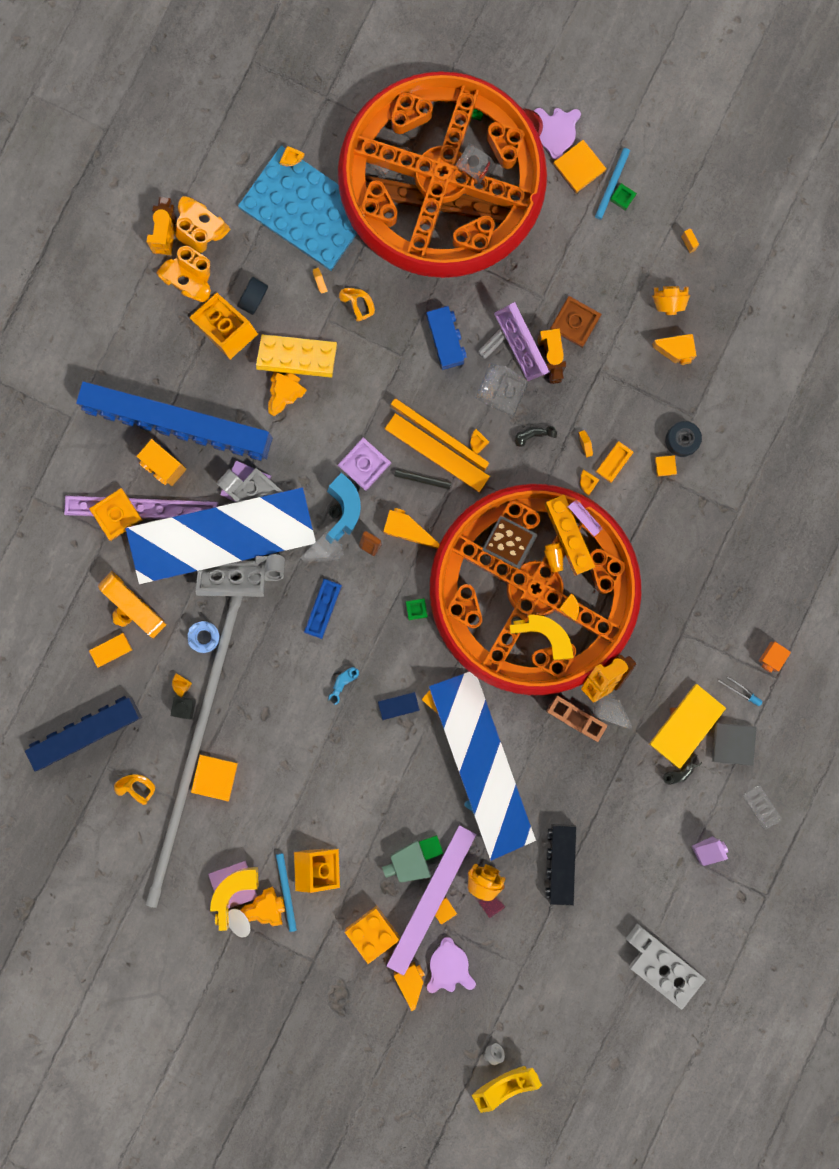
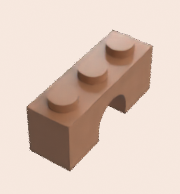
[546,695,608,742]

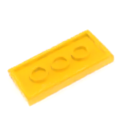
[649,684,726,769]

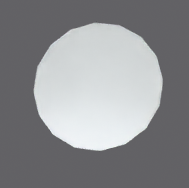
[229,909,250,937]

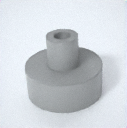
[484,1043,505,1065]

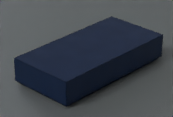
[378,692,420,720]

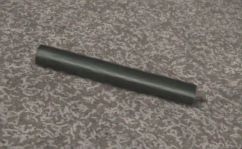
[394,469,451,490]

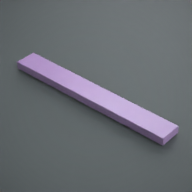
[64,496,218,519]
[386,825,476,976]

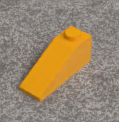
[383,508,440,549]

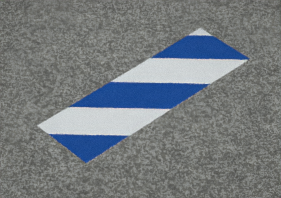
[126,487,316,584]
[429,672,536,861]

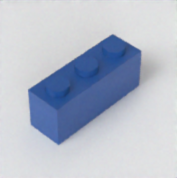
[426,306,467,370]

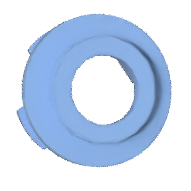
[188,621,219,653]

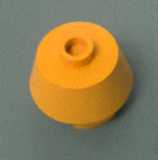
[652,286,690,315]
[468,864,506,901]

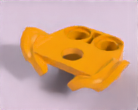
[175,196,231,253]
[156,246,211,302]

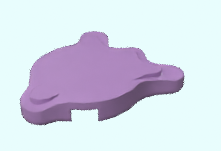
[533,108,581,160]
[427,937,476,993]

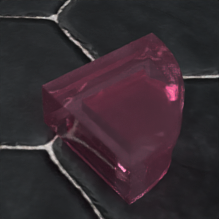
[478,899,505,918]

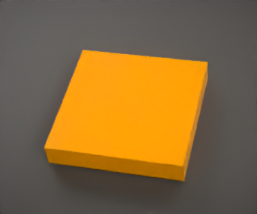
[553,140,606,193]
[89,488,143,541]
[191,755,238,801]

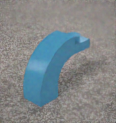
[325,473,361,544]

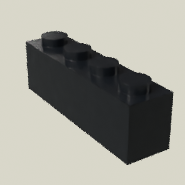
[545,824,576,906]

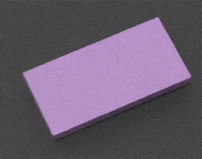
[494,302,549,381]

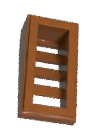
[359,531,382,556]

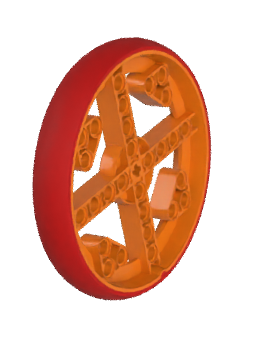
[338,71,547,278]
[430,484,641,695]

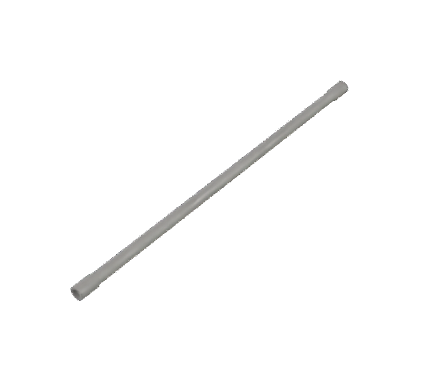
[146,596,243,908]

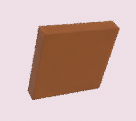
[550,296,602,348]

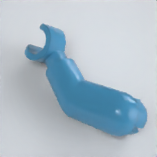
[328,667,359,705]

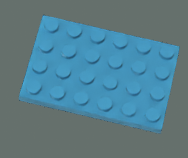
[238,146,374,271]

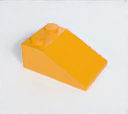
[189,293,258,360]

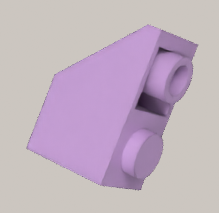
[692,836,728,866]

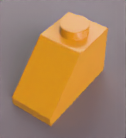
[652,334,696,365]
[394,961,425,1011]

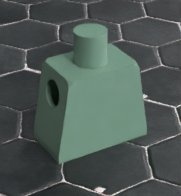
[382,840,431,882]

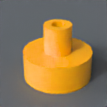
[112,608,132,627]

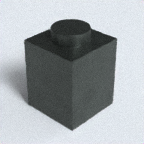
[170,697,196,719]

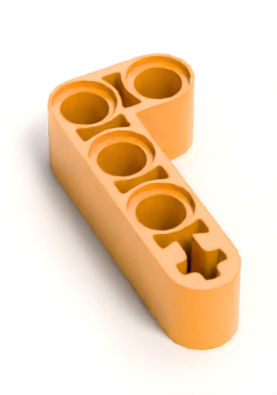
[98,571,167,639]

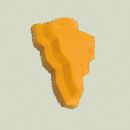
[268,372,307,416]
[240,886,285,926]

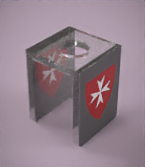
[456,143,494,184]

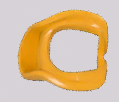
[339,288,375,321]
[114,774,155,805]

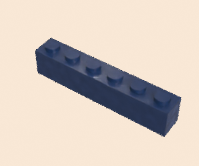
[25,696,142,772]

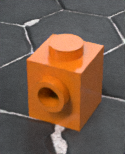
[759,642,791,673]

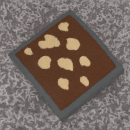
[482,516,538,569]

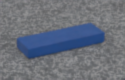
[304,579,342,639]

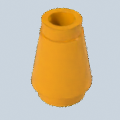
[544,543,563,572]

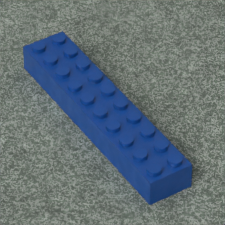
[76,381,273,461]

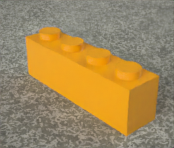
[544,495,595,576]

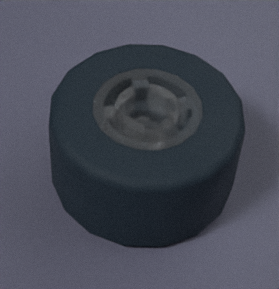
[237,277,268,315]
[665,421,702,457]

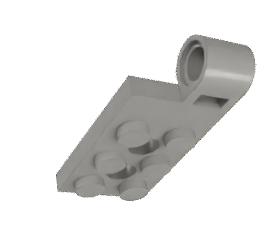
[216,468,283,502]
[195,554,285,597]
[625,923,706,1010]

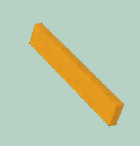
[391,399,489,471]
[385,413,490,493]

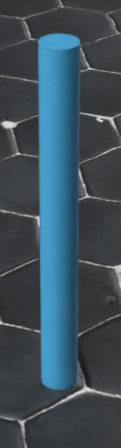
[595,148,630,220]
[276,853,297,932]

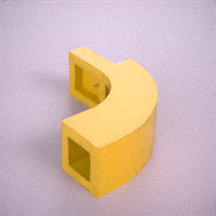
[510,615,573,660]
[210,867,259,931]
[471,1066,542,1113]

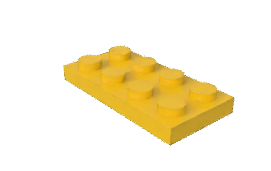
[256,334,337,378]

